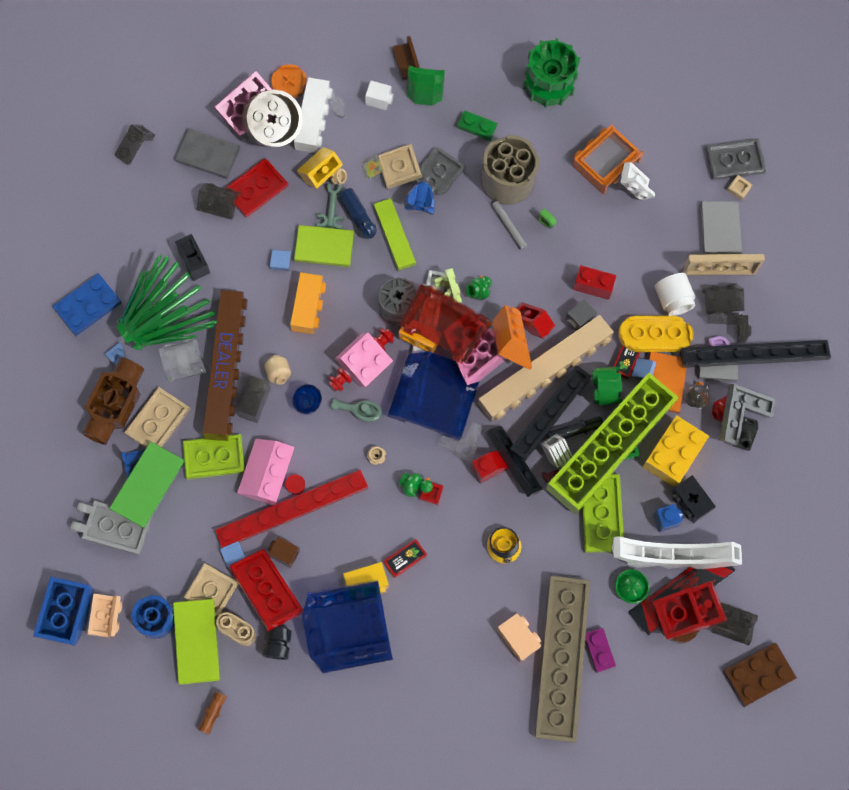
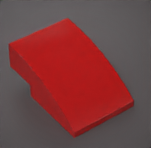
[653,581,727,640]

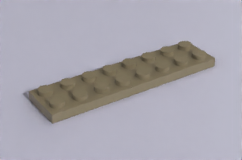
[535,576,590,743]

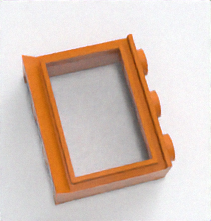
[572,124,644,195]

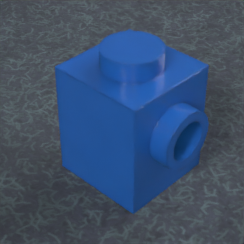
[653,504,683,533]

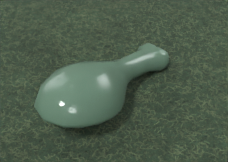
[330,399,382,422]

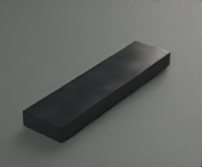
[486,426,543,497]

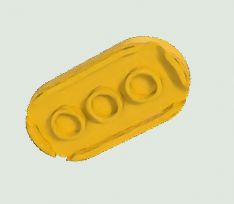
[618,316,693,352]

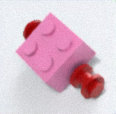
[328,328,394,392]

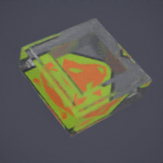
[360,154,384,179]

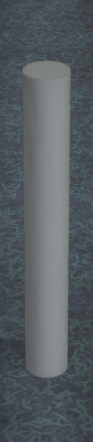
[492,201,527,249]

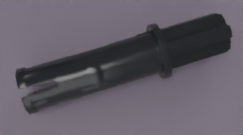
[547,416,603,439]

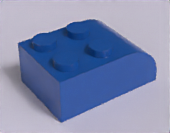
[33,577,94,646]

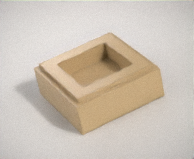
[727,175,753,201]

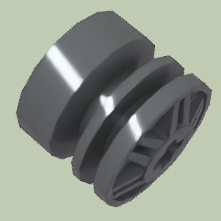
[378,277,418,326]

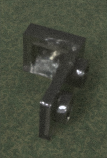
[707,312,752,343]

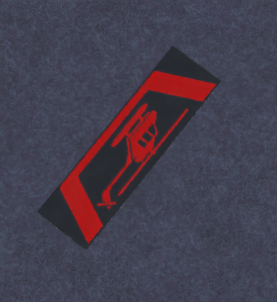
[628,566,736,636]

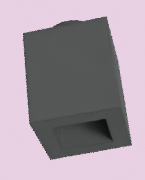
[566,299,597,331]

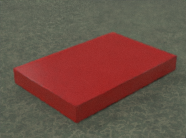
[223,158,289,218]

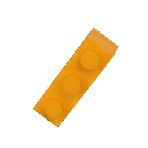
[290,272,326,335]

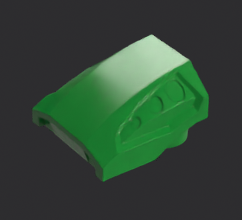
[407,66,445,106]

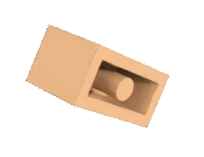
[497,613,541,663]

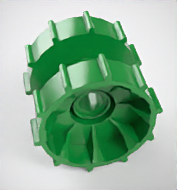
[523,38,581,108]

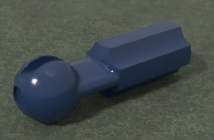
[338,188,377,239]

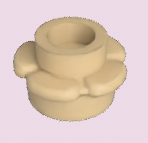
[330,168,347,185]
[367,446,386,465]

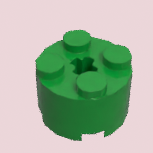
[592,366,622,406]

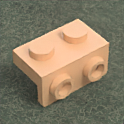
[85,594,122,638]

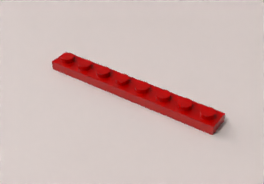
[215,469,368,548]

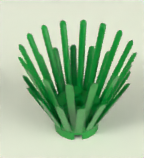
[116,254,217,351]

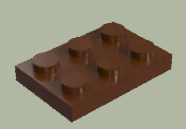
[723,643,797,707]

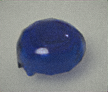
[292,384,322,415]

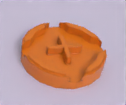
[271,64,307,98]

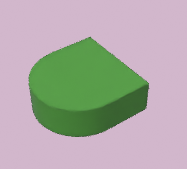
[537,208,557,228]

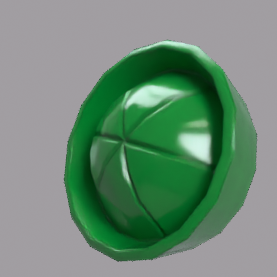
[615,569,650,604]

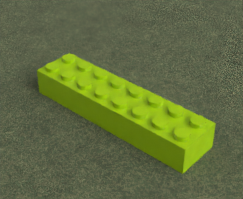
[546,373,679,515]

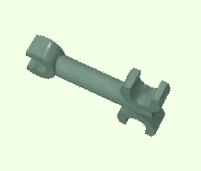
[317,184,344,230]

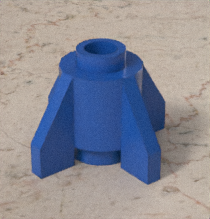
[405,182,435,214]

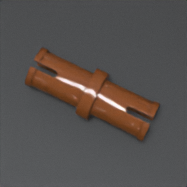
[198,691,227,735]

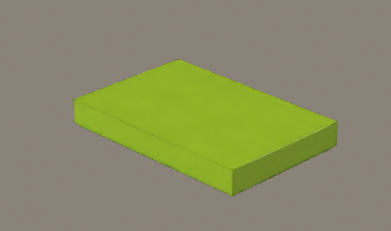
[294,225,354,267]
[183,434,245,480]

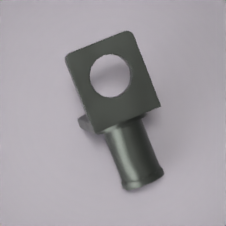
[732,416,759,451]

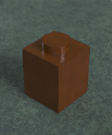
[268,537,300,568]

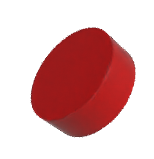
[286,474,305,495]

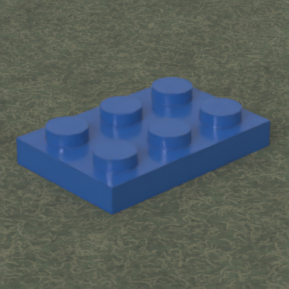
[53,273,122,336]

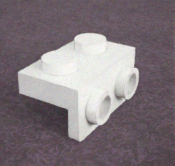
[620,162,655,200]

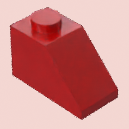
[517,302,555,339]
[471,451,509,484]

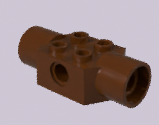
[82,358,144,445]

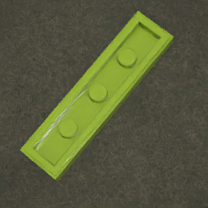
[374,199,416,271]

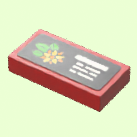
[613,345,640,379]
[384,539,427,578]

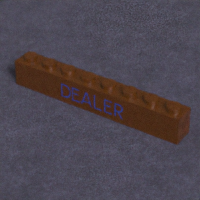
[203,290,248,441]

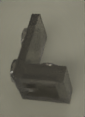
[115,124,155,165]

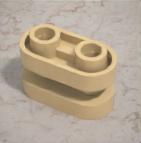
[216,612,256,646]

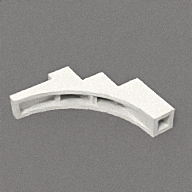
[612,537,742,569]

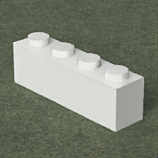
[294,78,333,153]

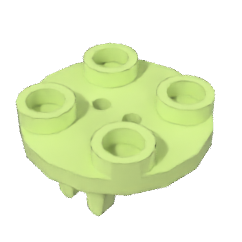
[434,268,462,306]

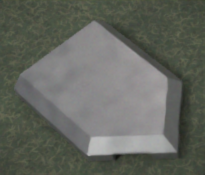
[416,146,466,195]

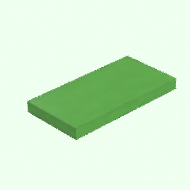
[109,441,185,529]

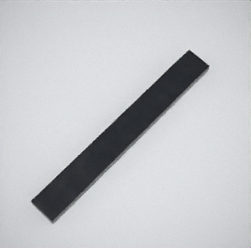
[680,340,831,368]

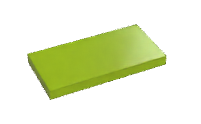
[582,474,624,553]
[173,599,220,685]

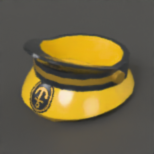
[487,527,522,563]

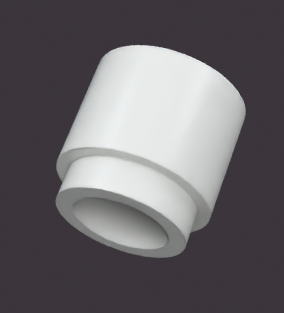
[654,273,695,316]

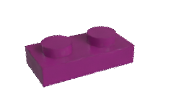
[585,628,616,673]

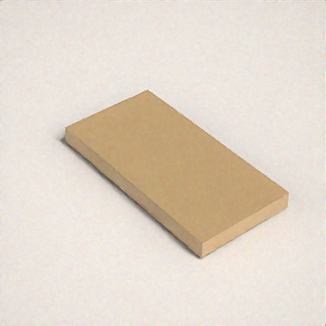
[682,254,765,276]

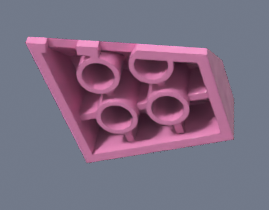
[213,71,274,135]
[443,309,507,385]

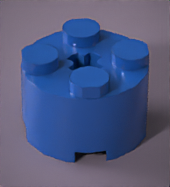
[131,595,175,639]

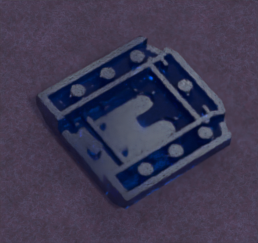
[387,352,480,442]
[302,580,393,673]

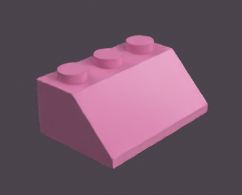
[237,439,294,506]

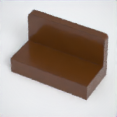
[393,36,419,81]

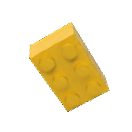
[643,415,709,487]

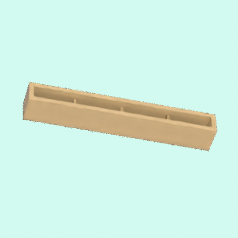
[478,315,614,422]

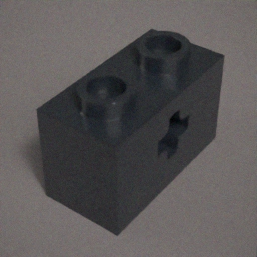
[671,475,716,524]

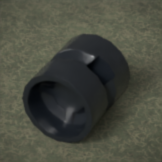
[262,627,292,660]

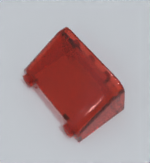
[399,284,493,364]

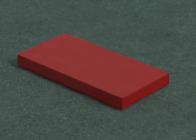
[229,549,304,631]

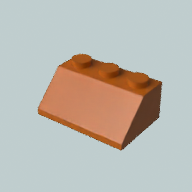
[492,305,532,370]

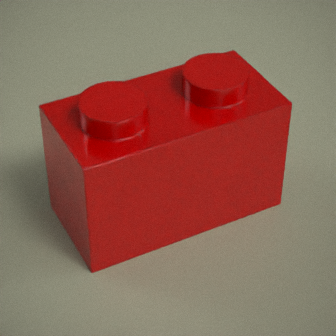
[573,265,617,300]

